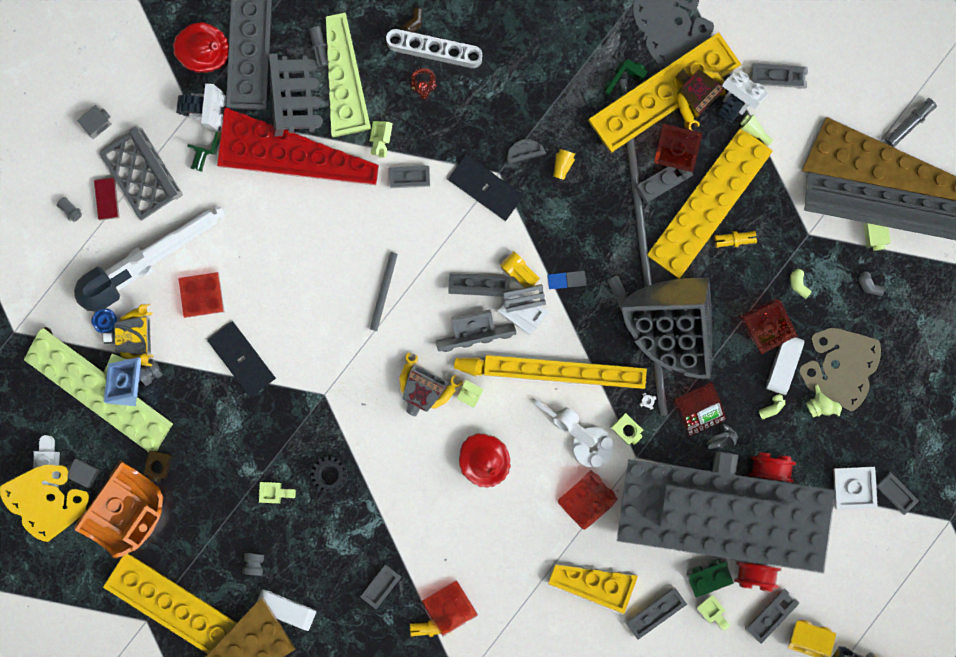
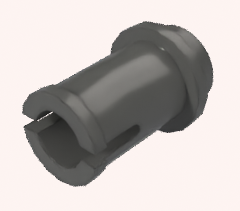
[56,197,82,222]

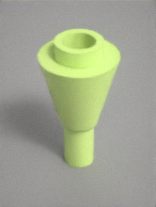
[740,114,773,146]

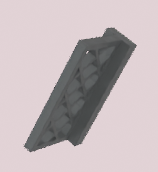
[99,127,183,221]

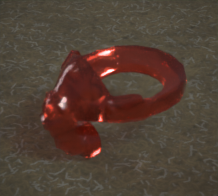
[411,68,437,100]

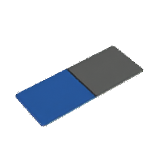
[548,271,586,290]

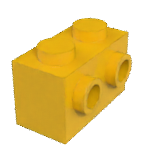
[787,620,837,657]

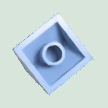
[104,357,141,406]

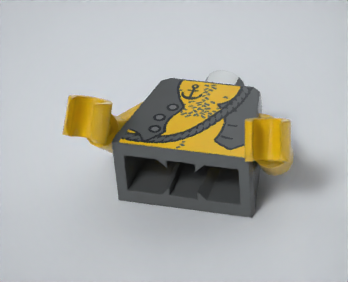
[103,304,154,367]

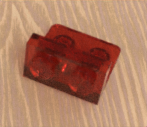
[558,470,618,530]

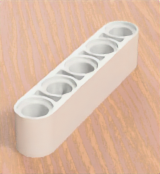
[386,29,482,68]

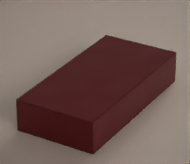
[94,178,120,221]

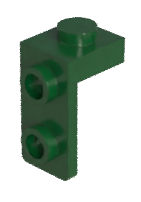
[604,59,647,97]

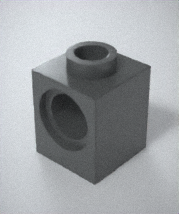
[77,105,112,139]
[67,459,101,488]

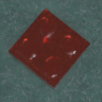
[178,272,225,318]
[422,580,478,637]

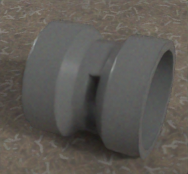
[139,359,163,386]
[242,553,264,576]

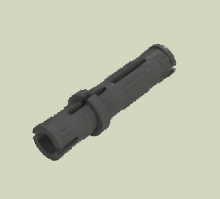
[885,98,937,148]

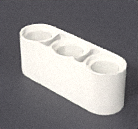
[766,334,804,395]
[256,589,317,631]

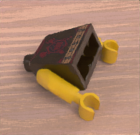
[675,69,727,132]

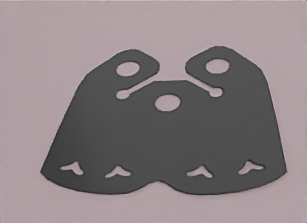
[633,0,714,68]

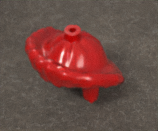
[173,22,229,73]
[459,433,511,488]

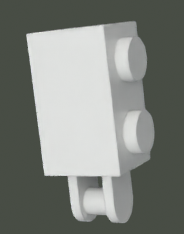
[33,435,60,489]

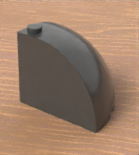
[622,277,712,379]

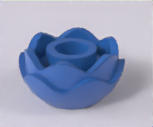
[91,309,117,333]

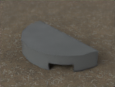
[507,139,546,165]

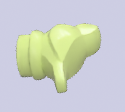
[806,385,842,417]

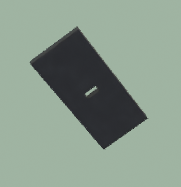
[448,154,524,222]
[207,321,276,398]

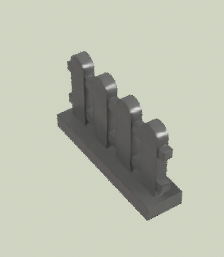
[268,54,323,136]

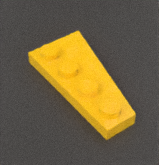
[548,565,638,614]

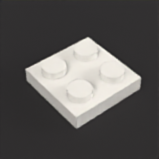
[833,467,878,509]

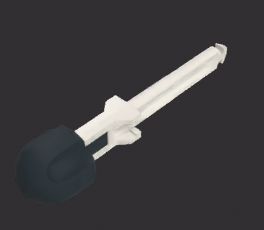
[74,207,225,312]

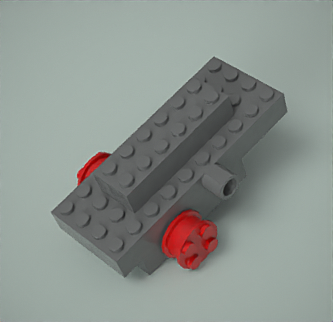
[617,452,835,592]

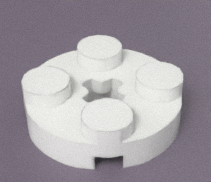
[573,427,613,467]

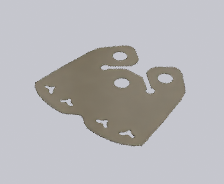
[800,328,881,411]

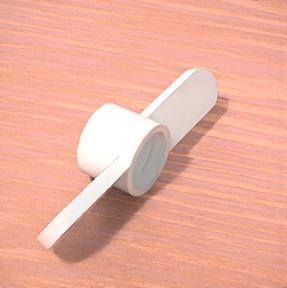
[533,398,597,447]

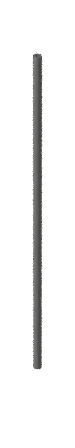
[619,79,668,416]

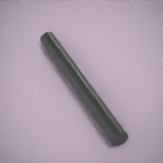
[370,252,398,331]

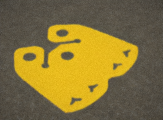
[0,465,89,542]

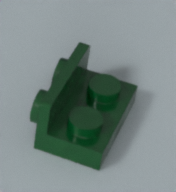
[686,558,734,598]

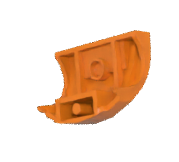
[74,460,163,558]

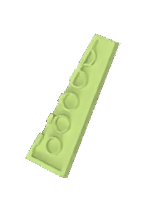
[326,13,371,138]

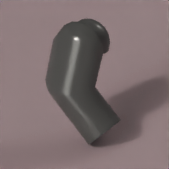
[859,271,885,296]

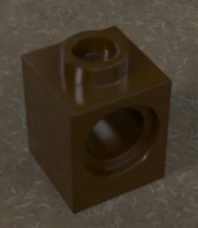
[144,451,172,482]

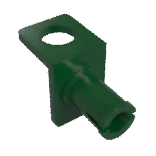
[187,132,222,172]

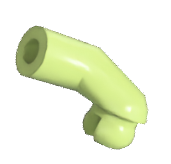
[790,269,812,299]
[759,394,785,419]

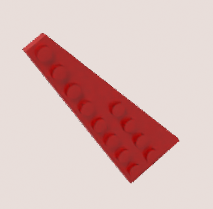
[217,108,379,186]

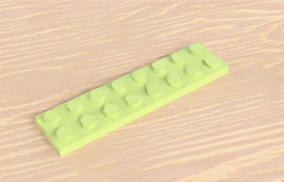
[24,328,173,452]

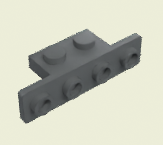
[436,310,517,352]

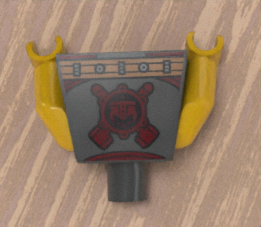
[399,352,463,416]

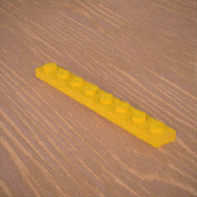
[484,355,647,389]

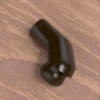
[401,8,422,33]

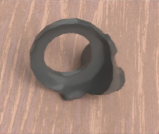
[707,424,738,449]

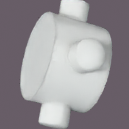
[639,393,656,410]

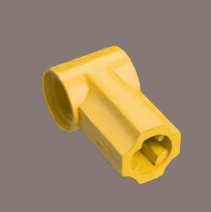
[499,251,540,287]

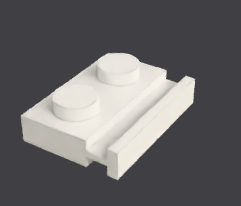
[498,288,548,335]

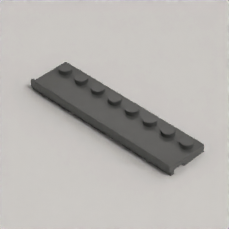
[804,172,956,241]

